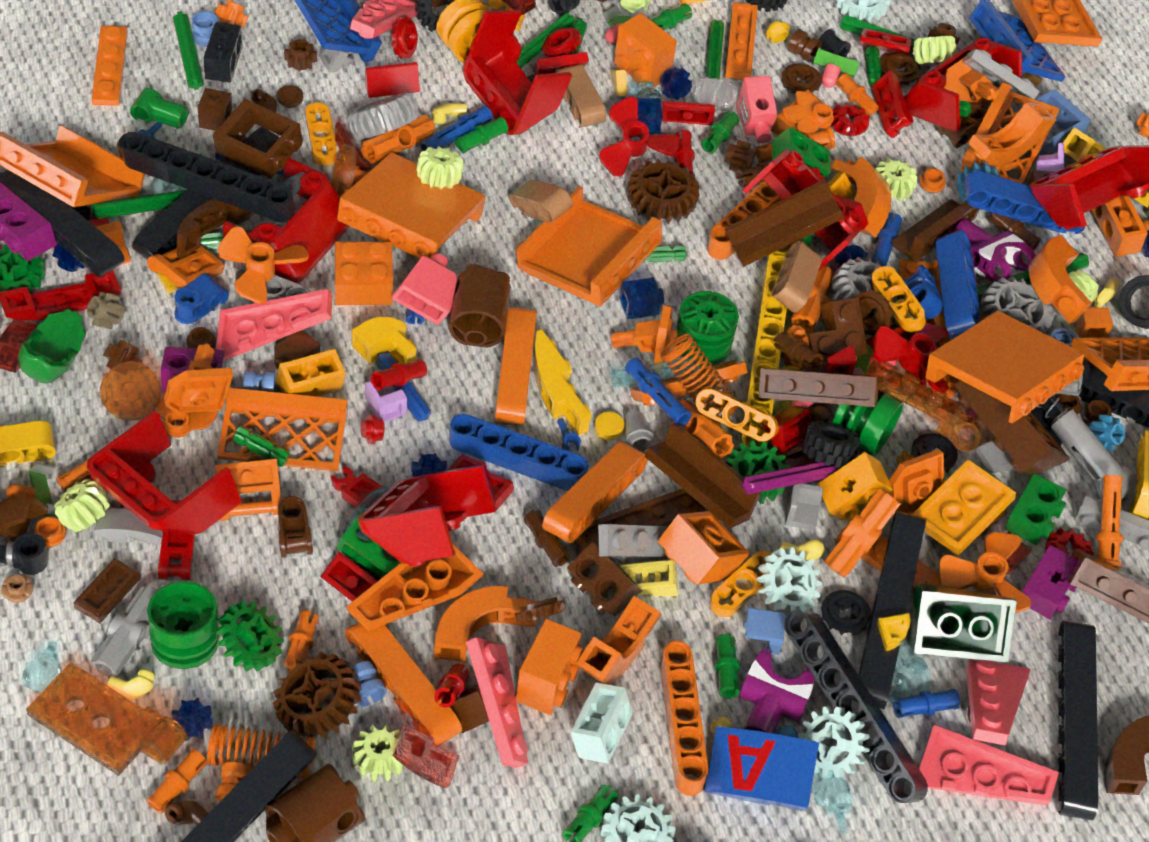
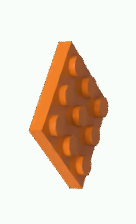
[1012,0,1102,46]

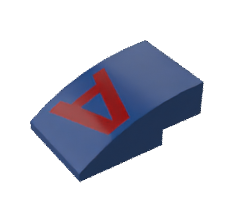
[704,726,819,811]

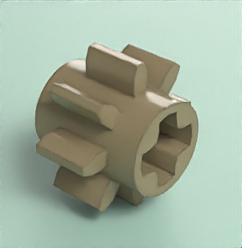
[87,292,124,329]

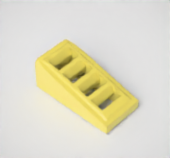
[614,560,678,596]

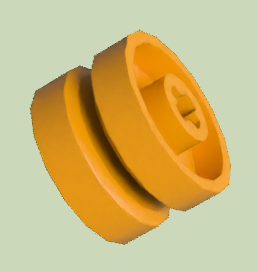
[436,0,489,63]

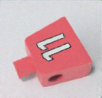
[736,76,777,143]

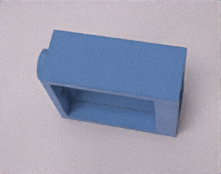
[1007,89,1091,157]

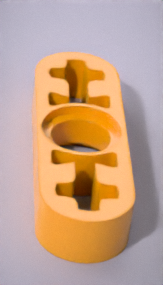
[305,102,337,165]
[872,266,926,332]
[696,388,778,441]
[710,550,773,617]

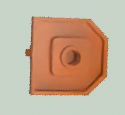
[944,56,1000,106]
[611,304,678,375]
[164,343,233,413]
[889,449,944,514]

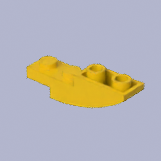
[533,329,591,435]

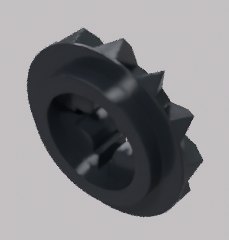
[911,433,958,473]
[820,590,871,636]

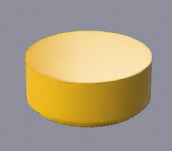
[594,412,624,441]

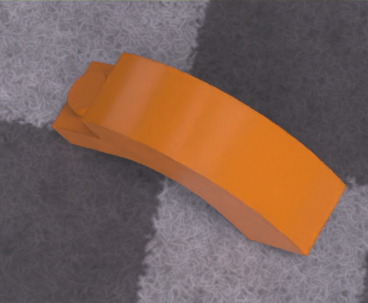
[968,102,1057,168]
[830,157,891,238]
[1029,235,1092,323]
[434,586,538,662]
[576,596,661,685]

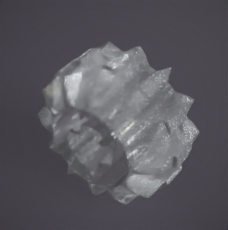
[694,77,738,112]

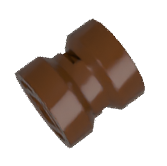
[787,29,822,63]

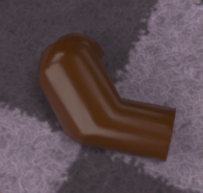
[251,89,277,112]
[165,801,209,826]

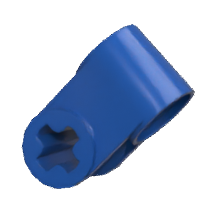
[902,265,943,319]
[174,273,229,324]

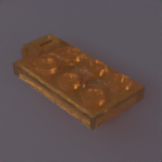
[865,360,983,452]
[26,662,188,776]

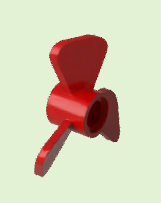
[599,96,680,177]
[873,323,949,393]

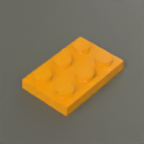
[912,460,1016,556]

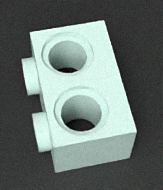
[571,683,633,764]

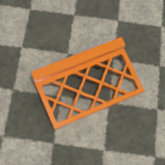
[961,83,1060,184]
[1070,337,1149,391]
[217,388,348,471]

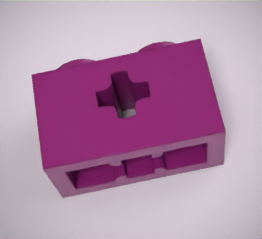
[1022,545,1079,620]

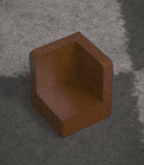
[0,492,48,542]
[450,684,489,733]

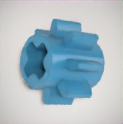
[1089,414,1125,451]

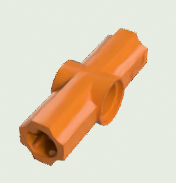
[361,114,435,164]
[791,266,834,334]
[671,399,734,458]
[824,489,901,578]

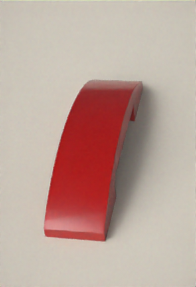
[0,270,121,321]

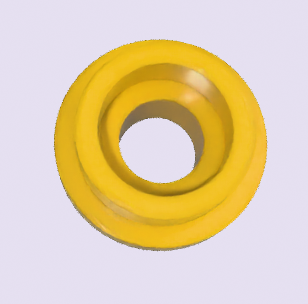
[765,21,790,43]

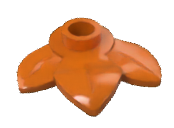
[782,91,834,133]
[157,396,218,438]

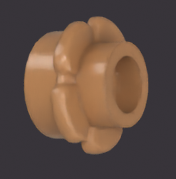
[1,574,34,603]

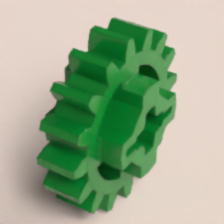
[0,244,45,294]
[726,440,790,504]
[216,601,284,672]

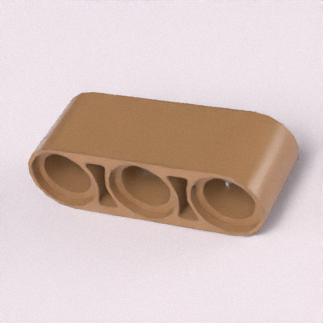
[555,64,606,128]
[509,180,573,223]
[772,240,822,313]

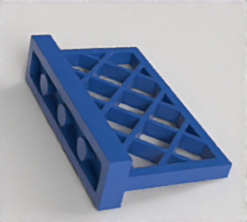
[294,0,382,62]
[969,0,1066,82]

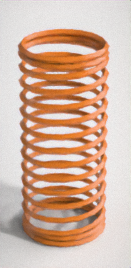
[660,334,738,417]
[207,722,316,780]

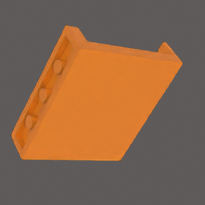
[0,125,145,207]
[337,152,486,259]
[516,186,662,307]
[925,311,1084,423]

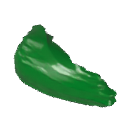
[18,308,86,384]

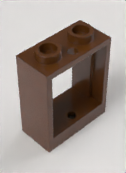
[213,99,303,179]

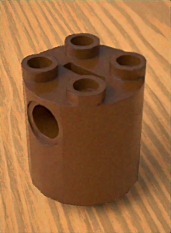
[448,264,511,348]
[265,763,366,842]

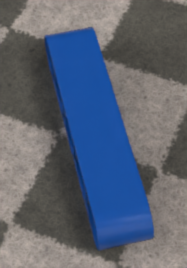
[965,171,1085,234]
[936,229,981,339]
[449,414,589,491]

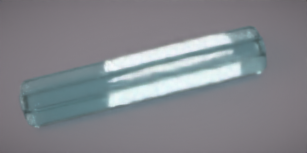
[611,357,697,388]

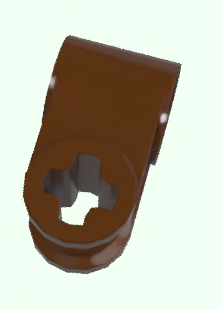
[938,104,987,149]
[278,496,313,558]

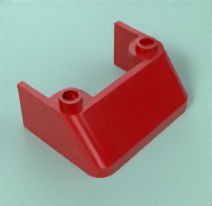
[463,9,573,135]
[904,38,1022,132]
[1030,145,1149,230]
[742,150,862,271]
[223,158,350,283]
[87,410,242,535]
[358,464,497,567]

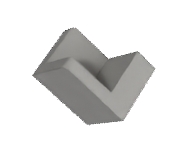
[785,483,823,530]

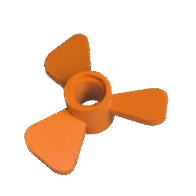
[218,226,309,304]
[939,532,1032,613]

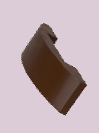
[177,199,255,259]

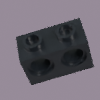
[203,22,243,83]

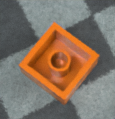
[614,13,677,90]
[335,241,393,305]
[657,511,750,585]
[516,619,584,716]

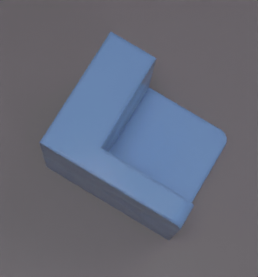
[744,608,786,655]

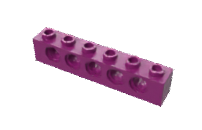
[0,182,57,261]

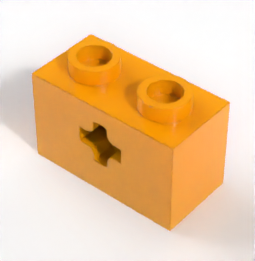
[276,349,346,397]
[817,452,893,520]

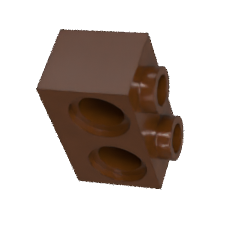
[567,542,643,616]

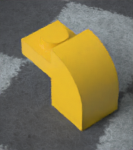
[352,317,417,364]

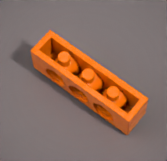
[1079,153,1148,258]

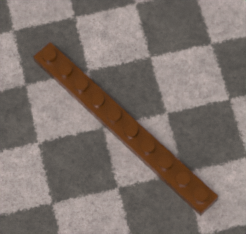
[574,445,816,554]

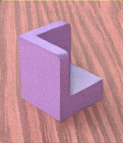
[1037,142,1065,172]
[365,381,407,422]

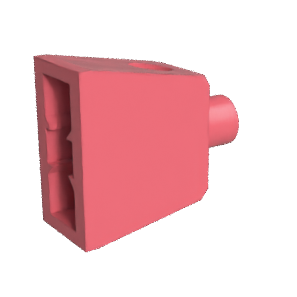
[391,254,457,325]

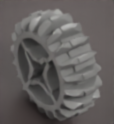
[346,93,419,140]
[831,257,905,320]
[979,276,1054,335]

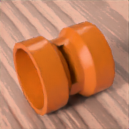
[215,762,253,802]

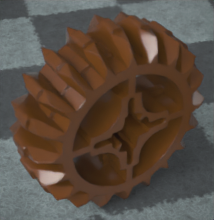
[627,159,700,225]
[273,651,362,740]

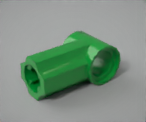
[130,88,189,129]

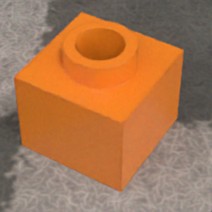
[1075,307,1113,338]

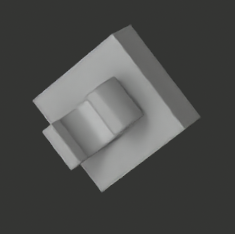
[319,38,354,73]

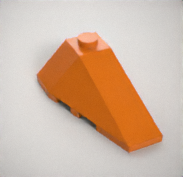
[346,545,484,631]

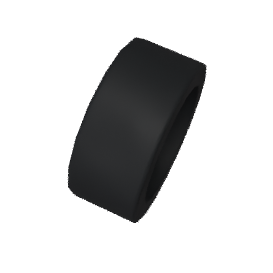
[1118,275,1149,329]

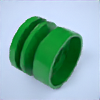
[675,291,739,366]
[833,393,904,456]
[147,581,219,669]

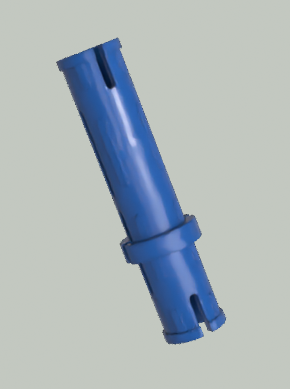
[420,105,493,151]
[871,213,902,267]
[625,357,692,426]

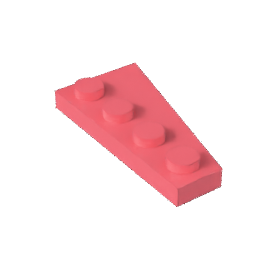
[350,0,419,39]
[216,289,333,360]
[466,637,529,768]
[966,659,1031,746]
[919,725,1059,805]

